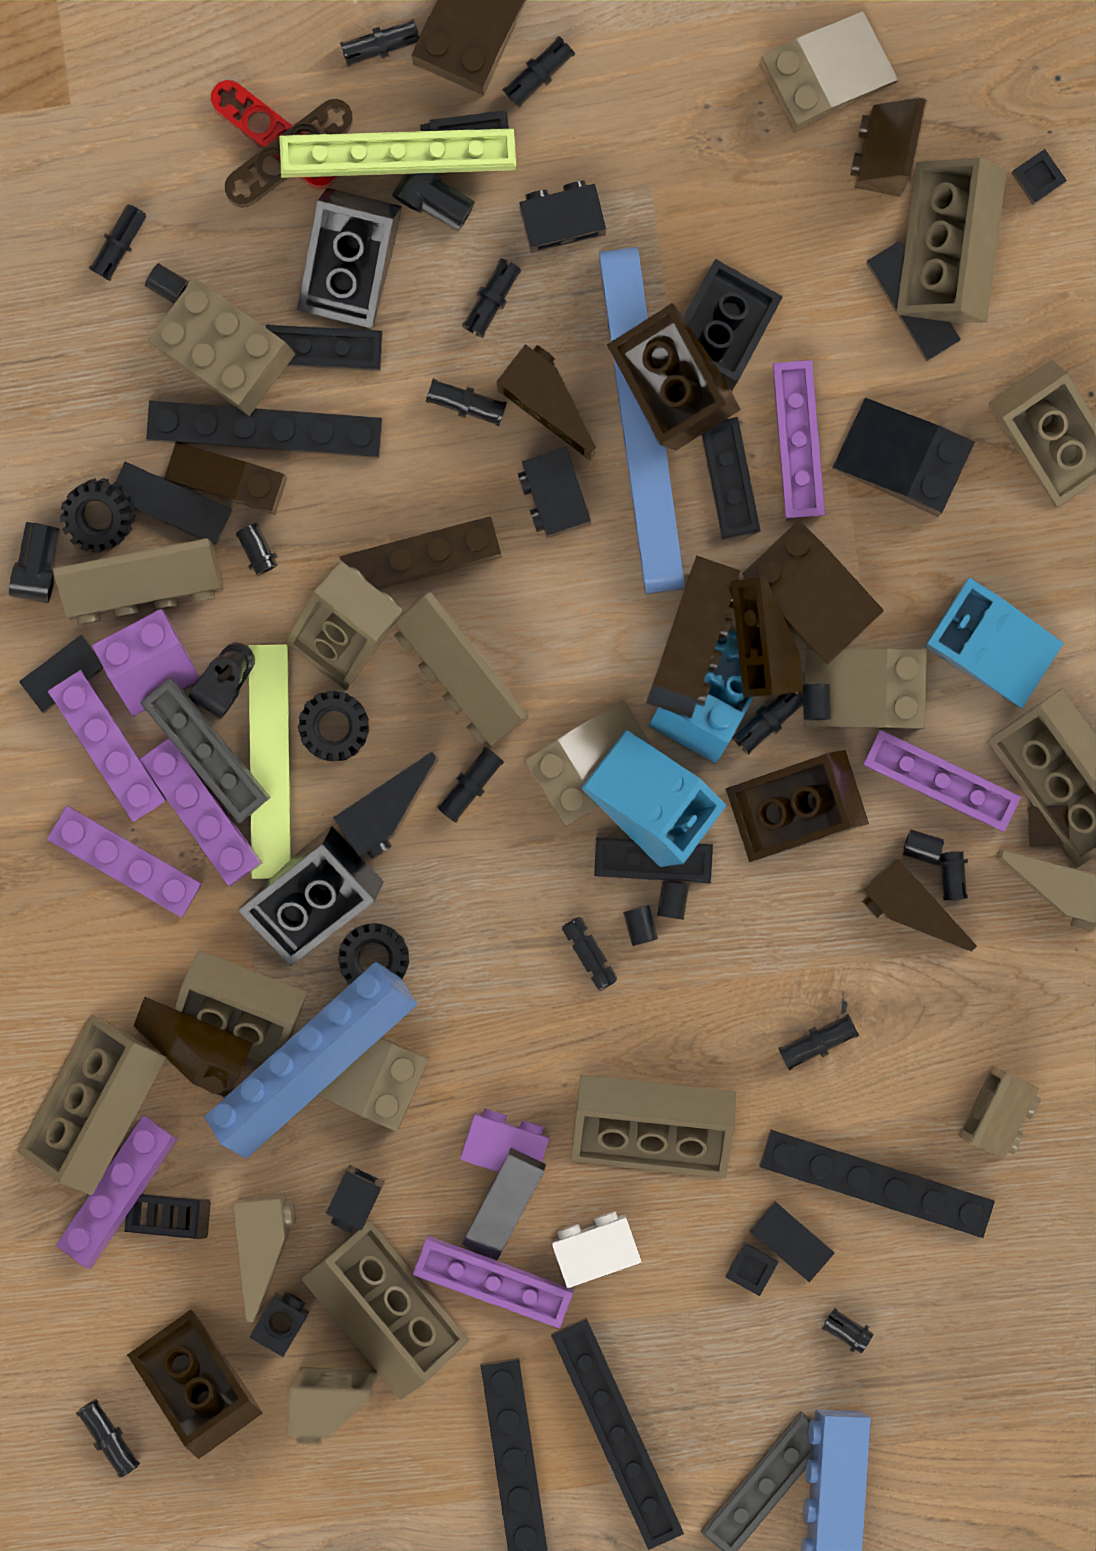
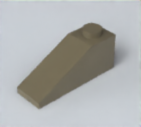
[997,850,1096,931]

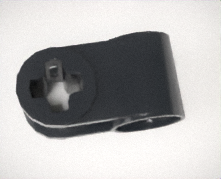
[188,642,255,720]

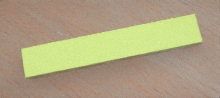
[279,129,516,178]
[248,644,291,879]

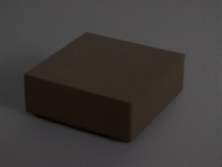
[1028,806,1069,846]

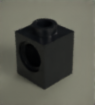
[250,1291,309,1357]

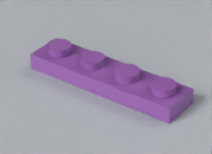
[772,360,825,520]
[48,669,166,822]
[862,730,1021,832]
[140,738,263,886]
[47,806,202,917]
[56,1116,178,1269]
[413,1235,574,1329]

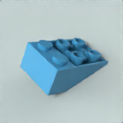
[923,578,1064,709]
[648,629,754,764]
[581,730,727,867]

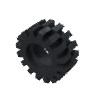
[60,478,136,553]
[298,691,370,762]
[338,923,409,985]

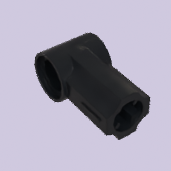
[392,173,475,232]
[9,522,60,604]

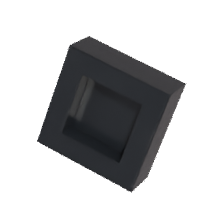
[1011,149,1067,205]
[725,1242,779,1296]

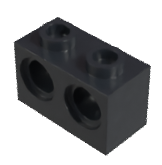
[325,1165,385,1233]

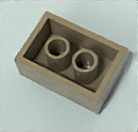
[148,277,295,416]

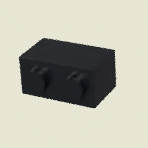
[519,180,606,253]
[517,447,591,539]

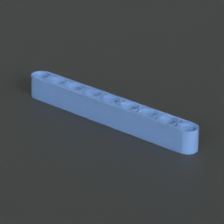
[599,247,685,594]

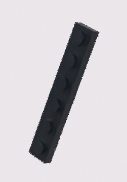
[146,400,382,458]
[759,1129,995,1238]
[551,1317,684,1550]
[480,1358,548,1551]

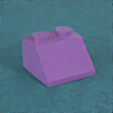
[92,609,200,716]

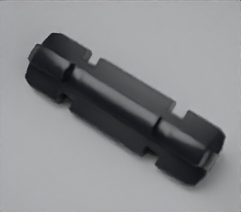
[562,917,617,990]

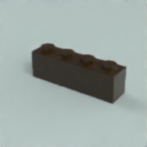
[339,516,501,590]
[646,555,741,718]

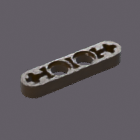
[225,99,353,208]

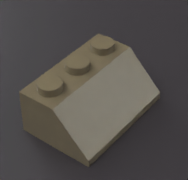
[175,949,308,1067]

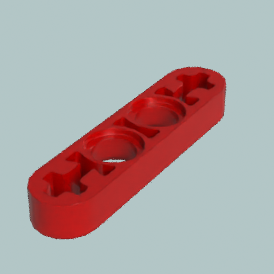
[211,80,337,189]

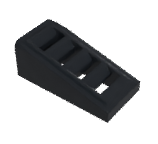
[124,1194,211,1239]

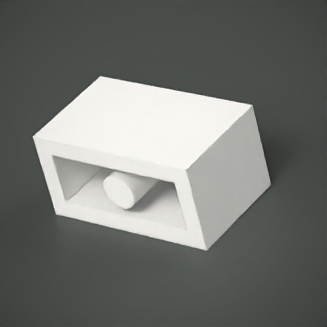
[552,1211,641,1288]

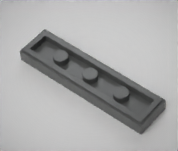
[140,677,271,823]
[701,1411,813,1551]

